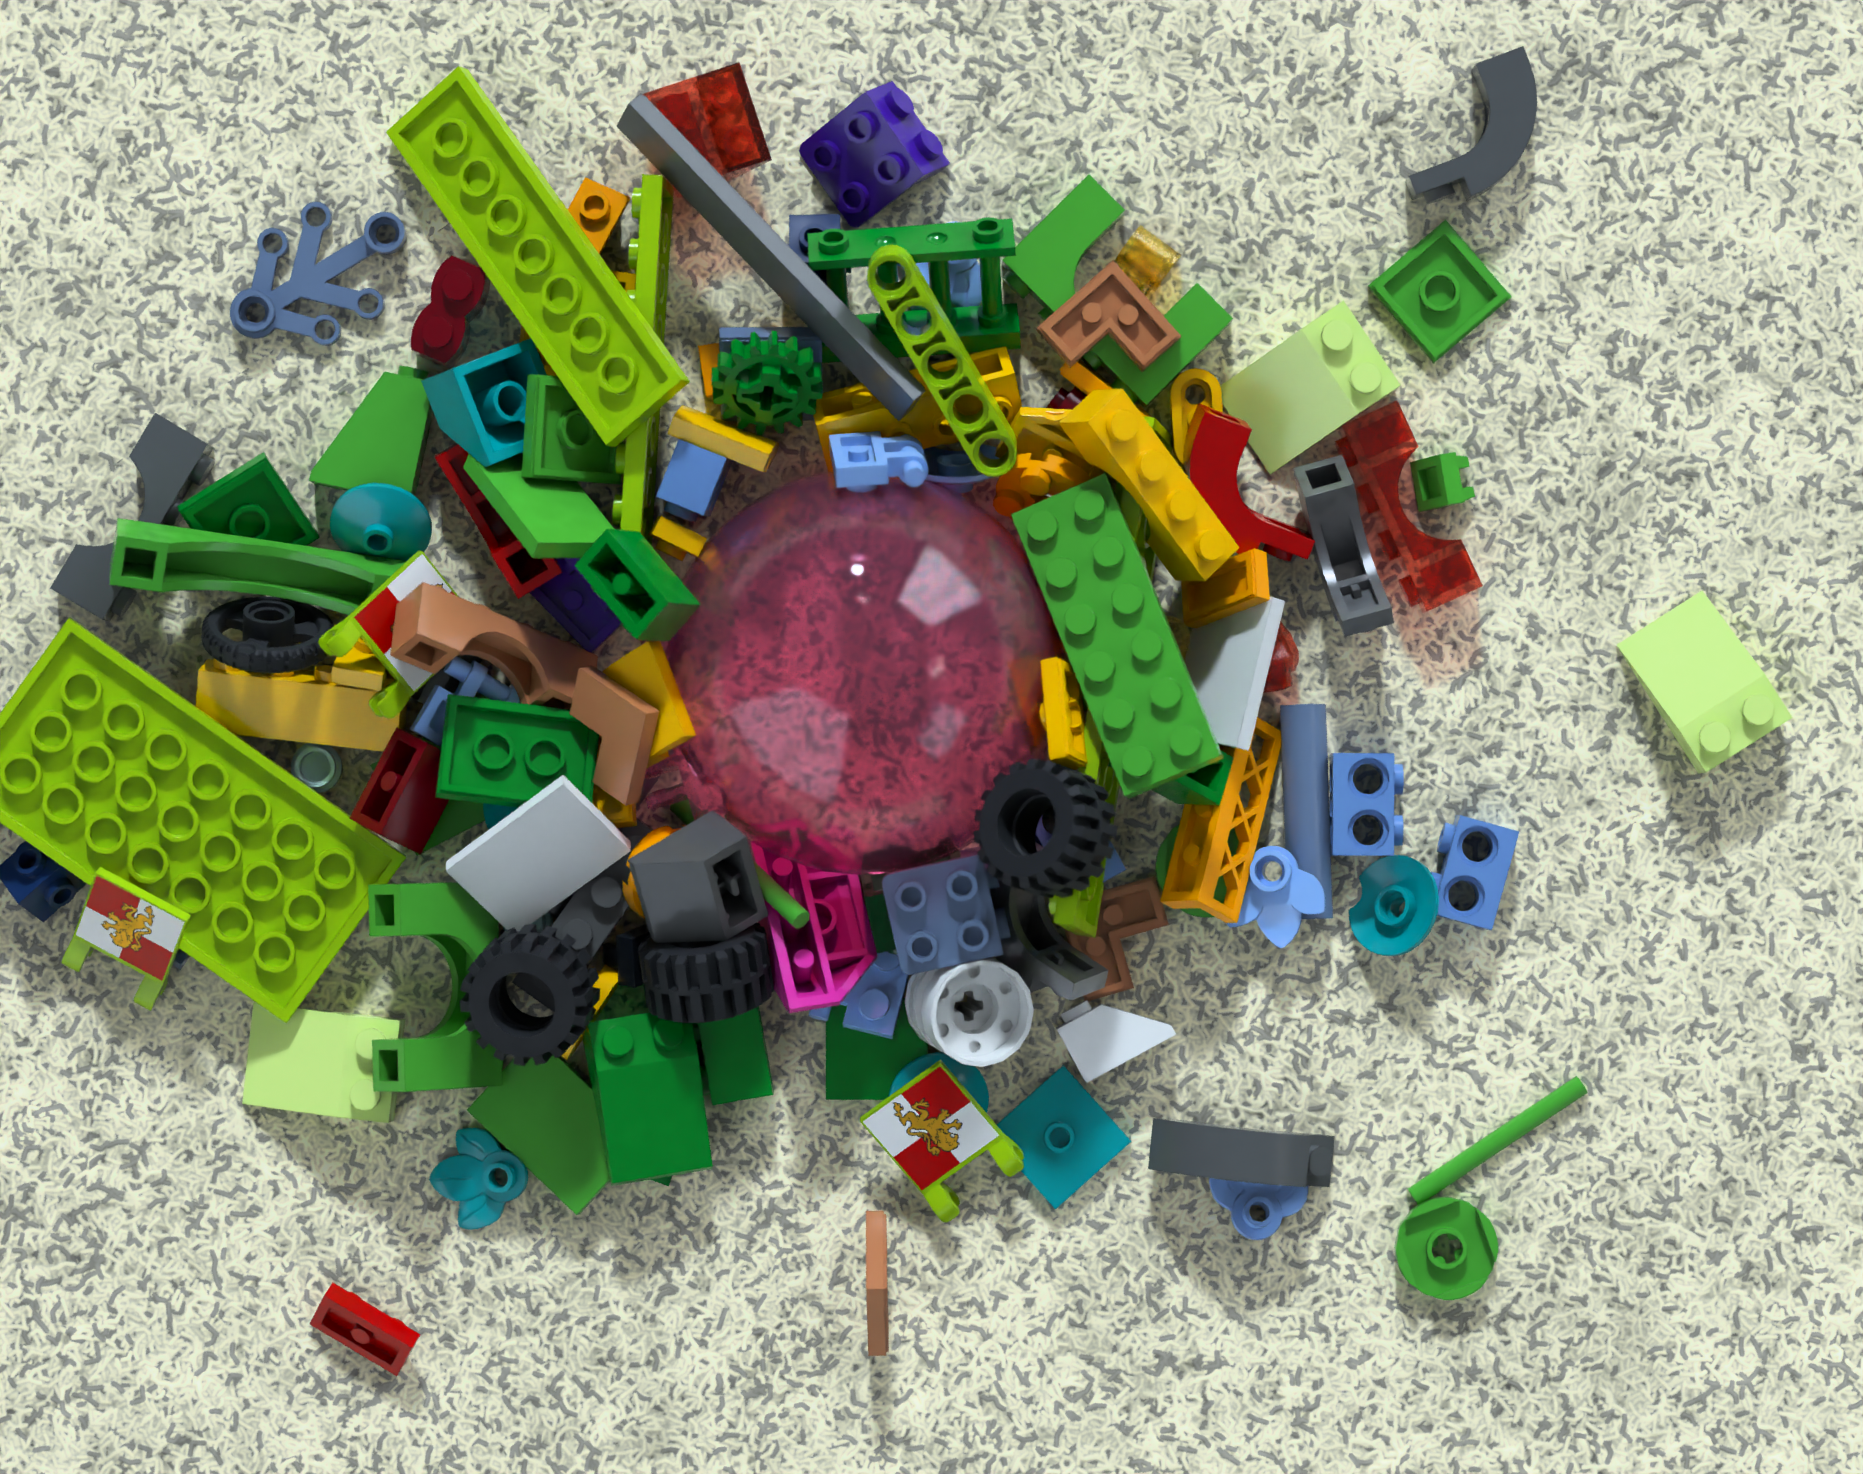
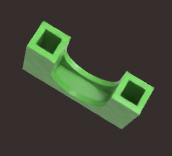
[1002,174,1233,409]
[368,882,503,1092]

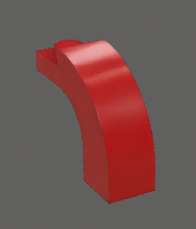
[1183,403,1315,561]
[435,443,562,599]

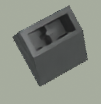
[628,810,768,943]

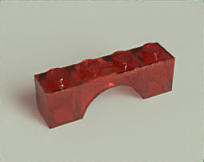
[1335,400,1483,613]

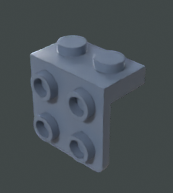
[882,846,1010,975]

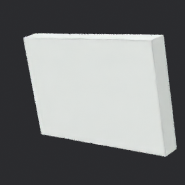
[1184,596,1285,751]
[446,775,631,932]

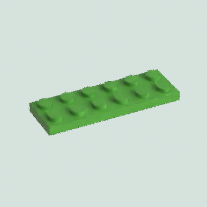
[1011,473,1223,799]

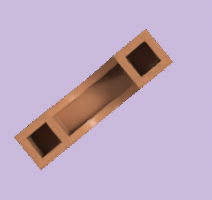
[390,582,598,710]

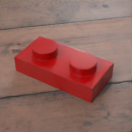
[310,1283,421,1376]

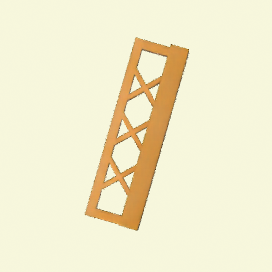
[1160,717,1281,923]

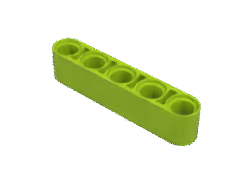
[867,245,1017,477]

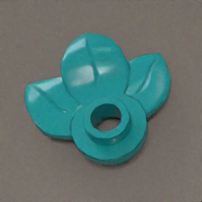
[429,1128,528,1230]

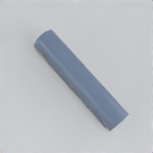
[1280,704,1333,919]

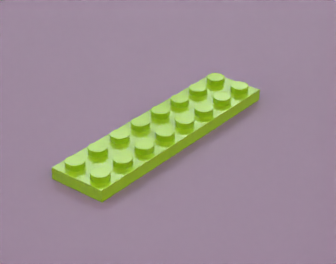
[386,66,690,447]
[612,174,674,546]

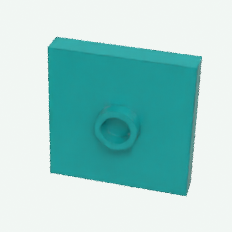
[996,1065,1131,1209]

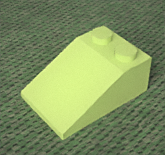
[1220,300,1401,475]
[1616,591,1793,774]
[242,1003,406,1123]

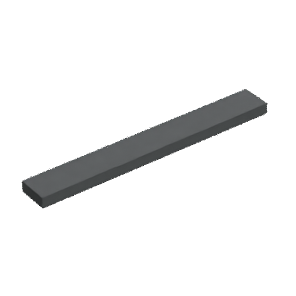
[617,94,926,421]

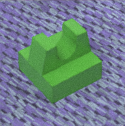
[1410,452,1475,512]

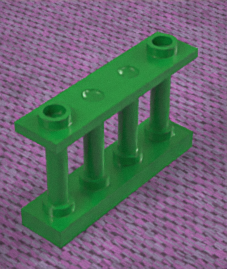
[807,217,1021,363]

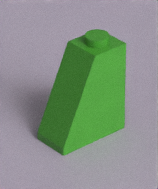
[309,366,433,496]

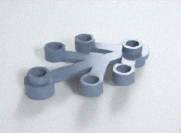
[230,202,407,346]

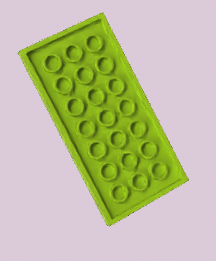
[0,617,406,1024]

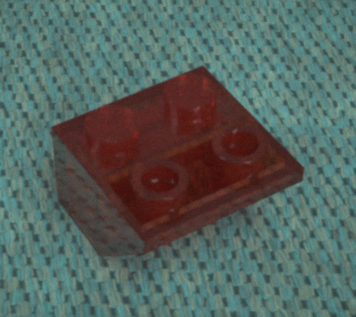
[642,62,772,198]

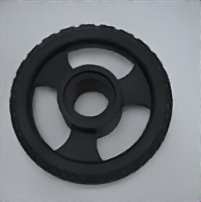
[201,596,334,673]

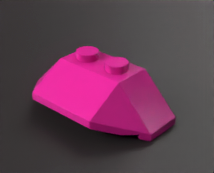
[746,817,877,1013]

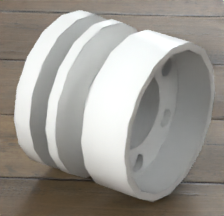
[904,957,1034,1067]

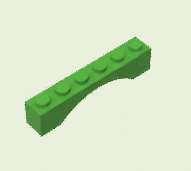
[109,518,407,615]

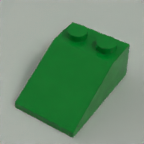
[582,1012,713,1186]

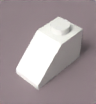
[1056,1000,1176,1083]

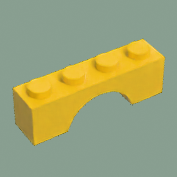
[1059,389,1239,581]

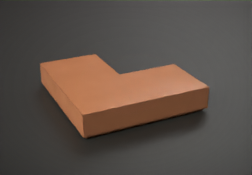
[1036,260,1181,372]
[569,665,659,805]
[1064,876,1169,1001]
[866,1211,889,1356]

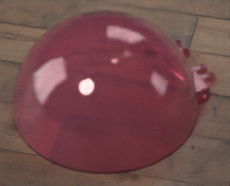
[640,471,1066,875]

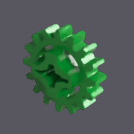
[712,331,823,435]

